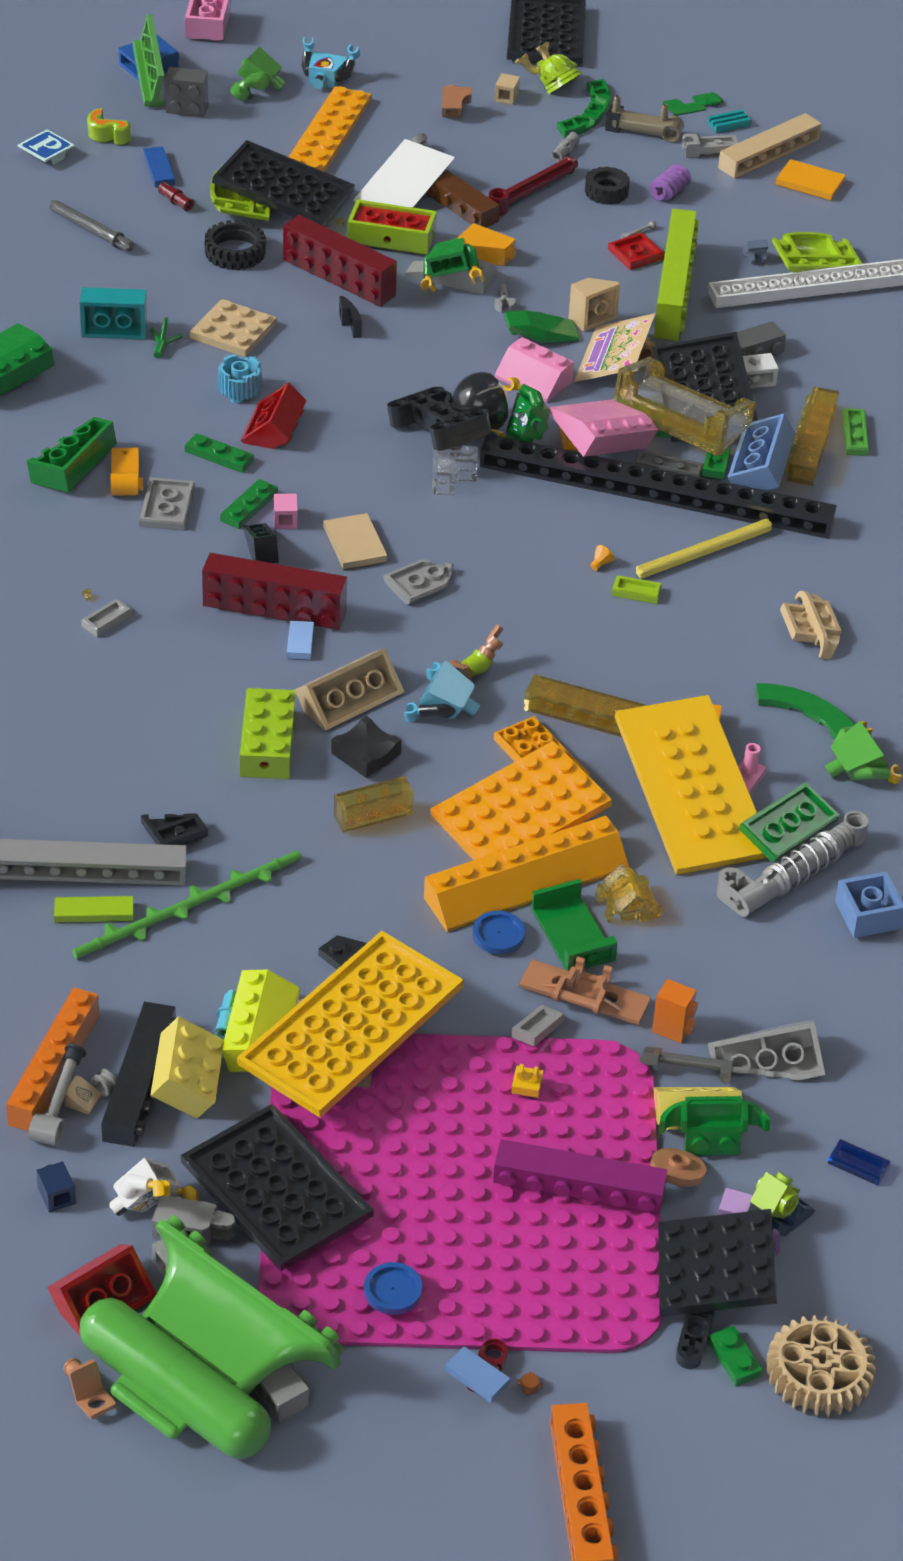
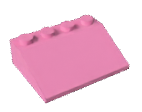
[548,400,659,457]

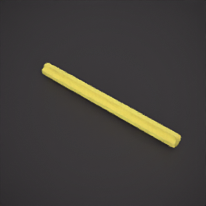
[636,519,772,579]

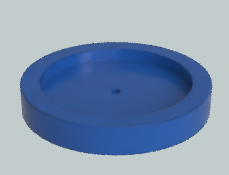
[473,911,525,954]
[364,1262,422,1315]

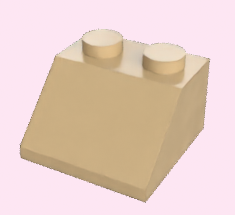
[568,278,620,332]

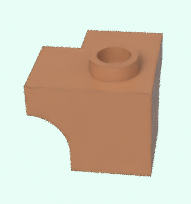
[442,85,472,117]

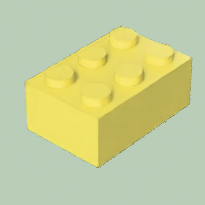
[151,1016,224,1119]

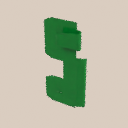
[663,92,724,116]

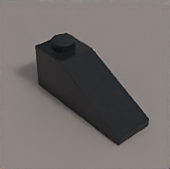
[243,523,279,563]

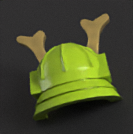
[515,41,583,94]

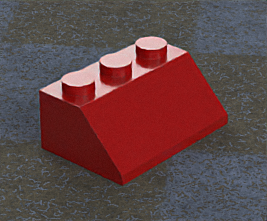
[240,382,307,449]
[47,1244,156,1336]

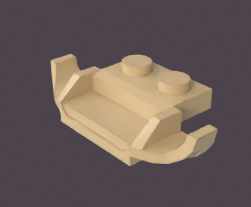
[780,591,842,660]

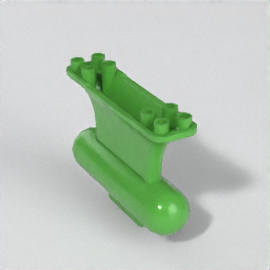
[80,1215,345,1460]

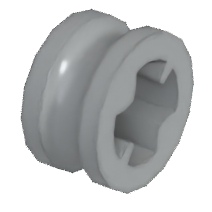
[91,1069,117,1097]

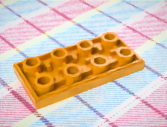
[493,716,590,777]

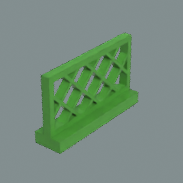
[132,14,164,107]

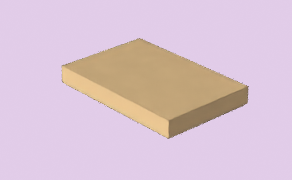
[323,513,387,570]

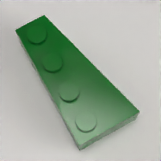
[26,417,117,493]

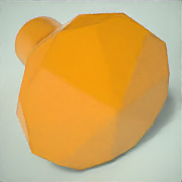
[590,545,615,571]

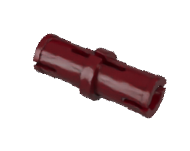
[158,182,194,211]

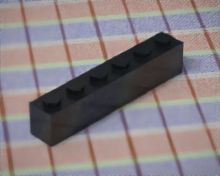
[101,1001,176,1147]

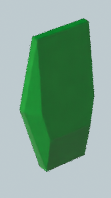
[504,311,580,343]

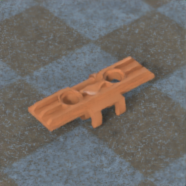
[519,956,651,1025]

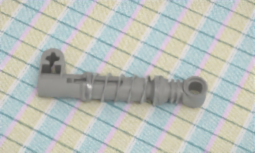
[716,811,869,917]

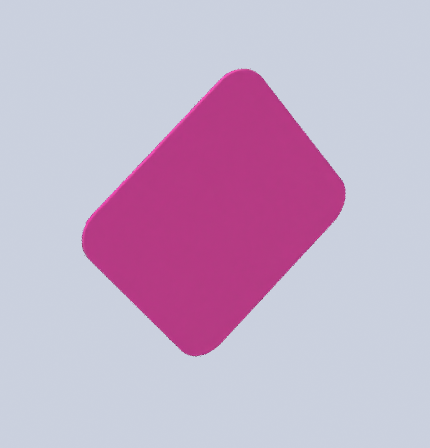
[258,1034,663,1353]

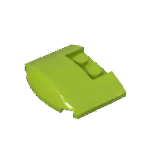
[210,164,270,221]
[772,232,862,272]

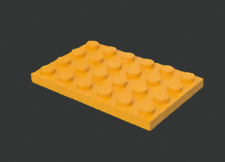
[430,741,612,860]

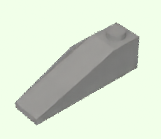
[405,259,497,295]
[708,1019,826,1080]

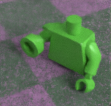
[230,47,286,101]

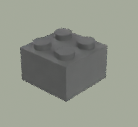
[165,67,208,117]

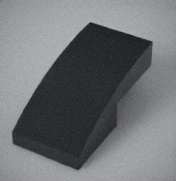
[339,296,362,338]

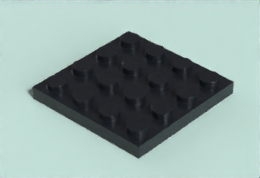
[658,1209,777,1317]

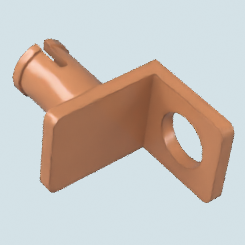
[63,1358,117,1419]

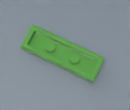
[842,408,869,456]

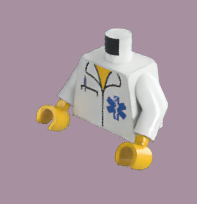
[109,1158,199,1216]

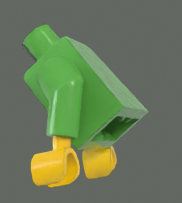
[825,721,903,784]

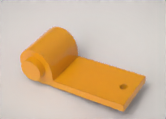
[111,448,143,496]

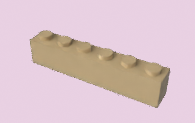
[718,113,822,179]

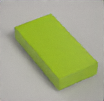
[612,575,662,604]

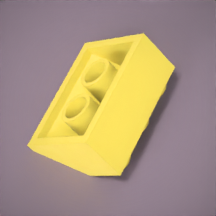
[653,1087,742,1130]

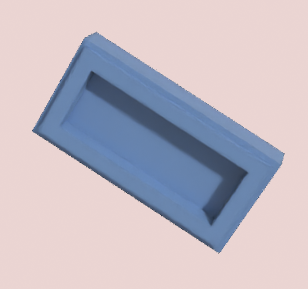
[445,1347,510,1403]

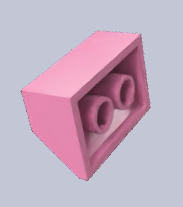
[495,337,574,403]

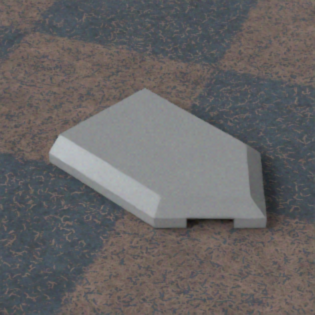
[383,559,454,605]

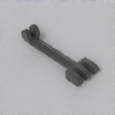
[639,1047,733,1084]

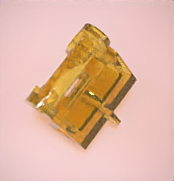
[595,864,663,923]

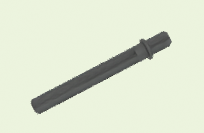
[49,200,135,252]

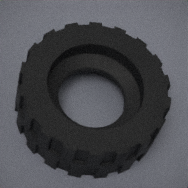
[585,166,630,205]

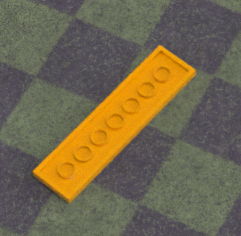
[289,86,371,172]

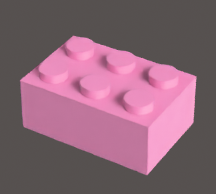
[185,0,231,41]

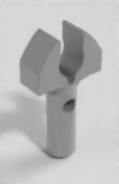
[494,284,516,313]

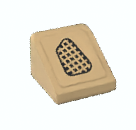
[64,1075,102,1115]

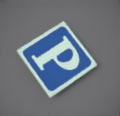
[18,129,75,165]

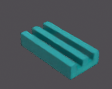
[707,109,751,133]

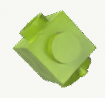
[750,1171,800,1219]

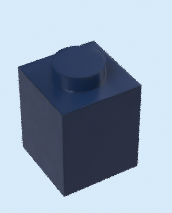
[36,1161,76,1212]

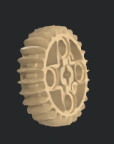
[766,1315,876,1417]

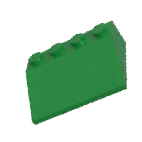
[0,323,55,396]

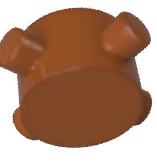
[517,1372,543,1396]

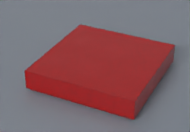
[608,232,665,270]

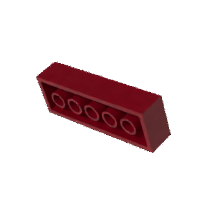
[283,215,397,307]
[202,552,347,630]

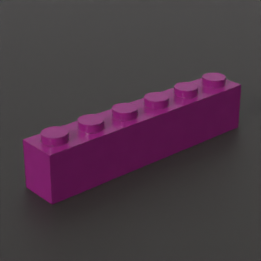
[493,1139,667,1213]

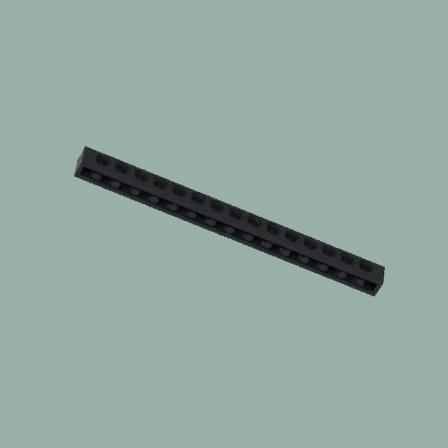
[479,434,837,539]

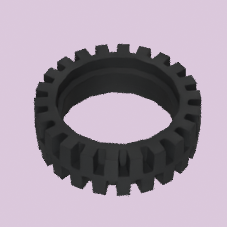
[204,220,266,270]

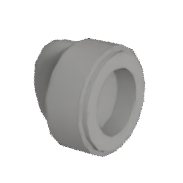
[409,133,429,147]

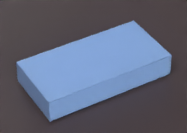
[287,621,314,660]

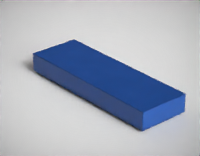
[143,146,175,187]

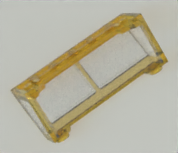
[613,357,756,456]

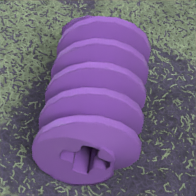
[649,164,691,201]

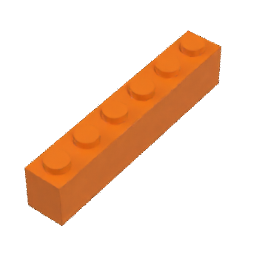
[6,987,100,1131]

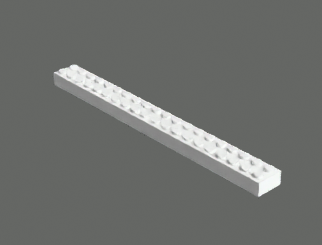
[708,259,903,308]

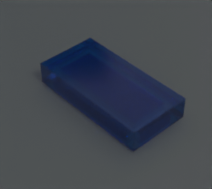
[828,1139,891,1186]

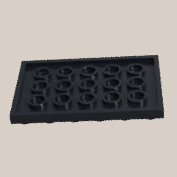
[507,0,586,65]
[212,140,355,226]
[652,332,758,442]
[181,1104,373,1271]

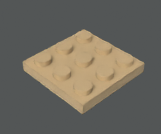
[190,299,277,357]

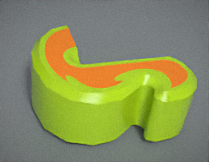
[87,108,131,145]

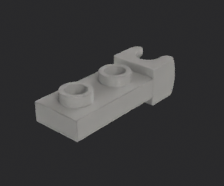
[682,134,738,158]

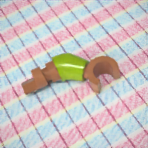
[450,624,504,681]

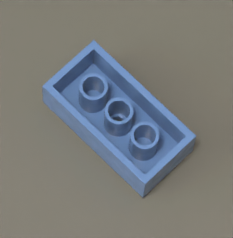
[728,413,795,491]

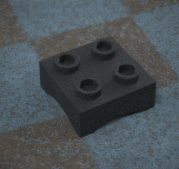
[331,716,401,778]

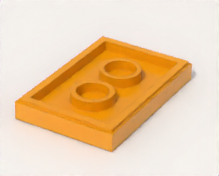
[775,159,846,200]

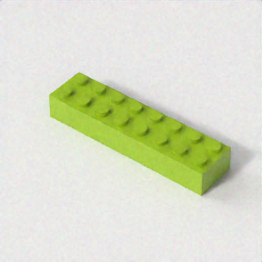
[654,208,700,341]

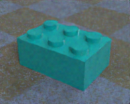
[79,287,148,340]

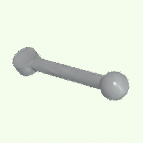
[621,221,656,239]

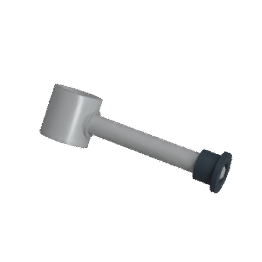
[29,1044,87,1146]

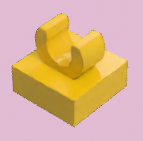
[511,1064,544,1098]

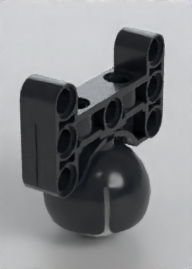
[387,372,509,451]

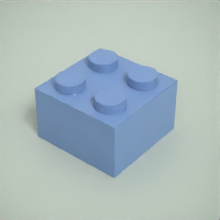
[835,871,903,938]

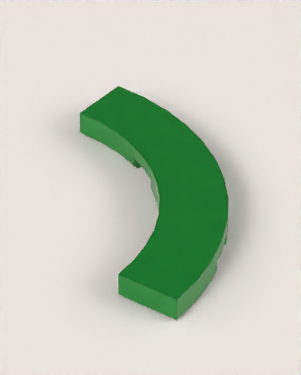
[557,79,610,138]
[755,683,854,740]

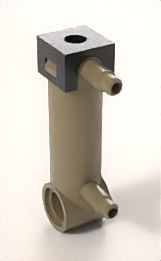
[605,95,684,143]

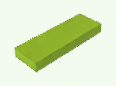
[54,896,134,923]

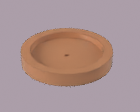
[650,1148,707,1187]

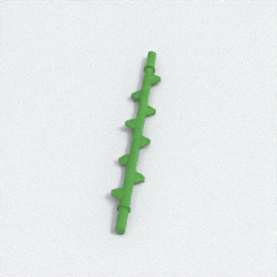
[72,850,302,959]

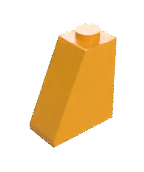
[457,223,517,266]

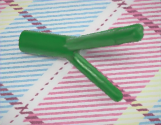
[151,317,183,359]

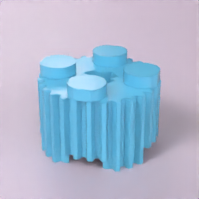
[218,354,262,404]

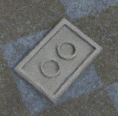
[139,477,195,530]

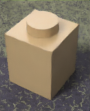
[494,73,520,105]

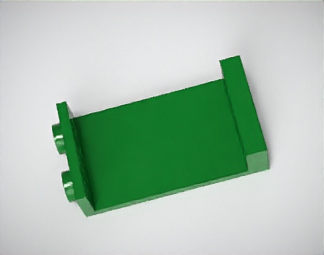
[531,879,618,971]

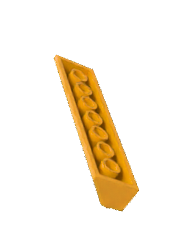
[424,815,629,932]

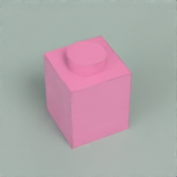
[274,494,297,529]

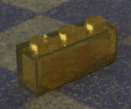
[334,776,414,833]

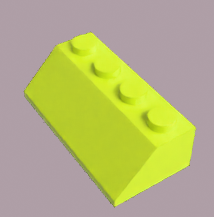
[222,969,301,1072]

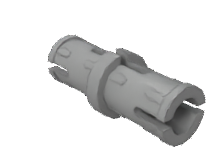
[551,132,580,162]

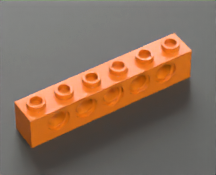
[550,1403,618,1561]

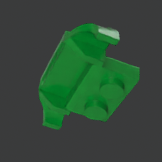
[659,1096,771,1155]

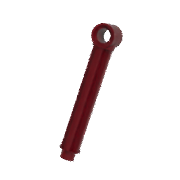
[488,157,578,216]

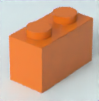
[652,979,699,1044]

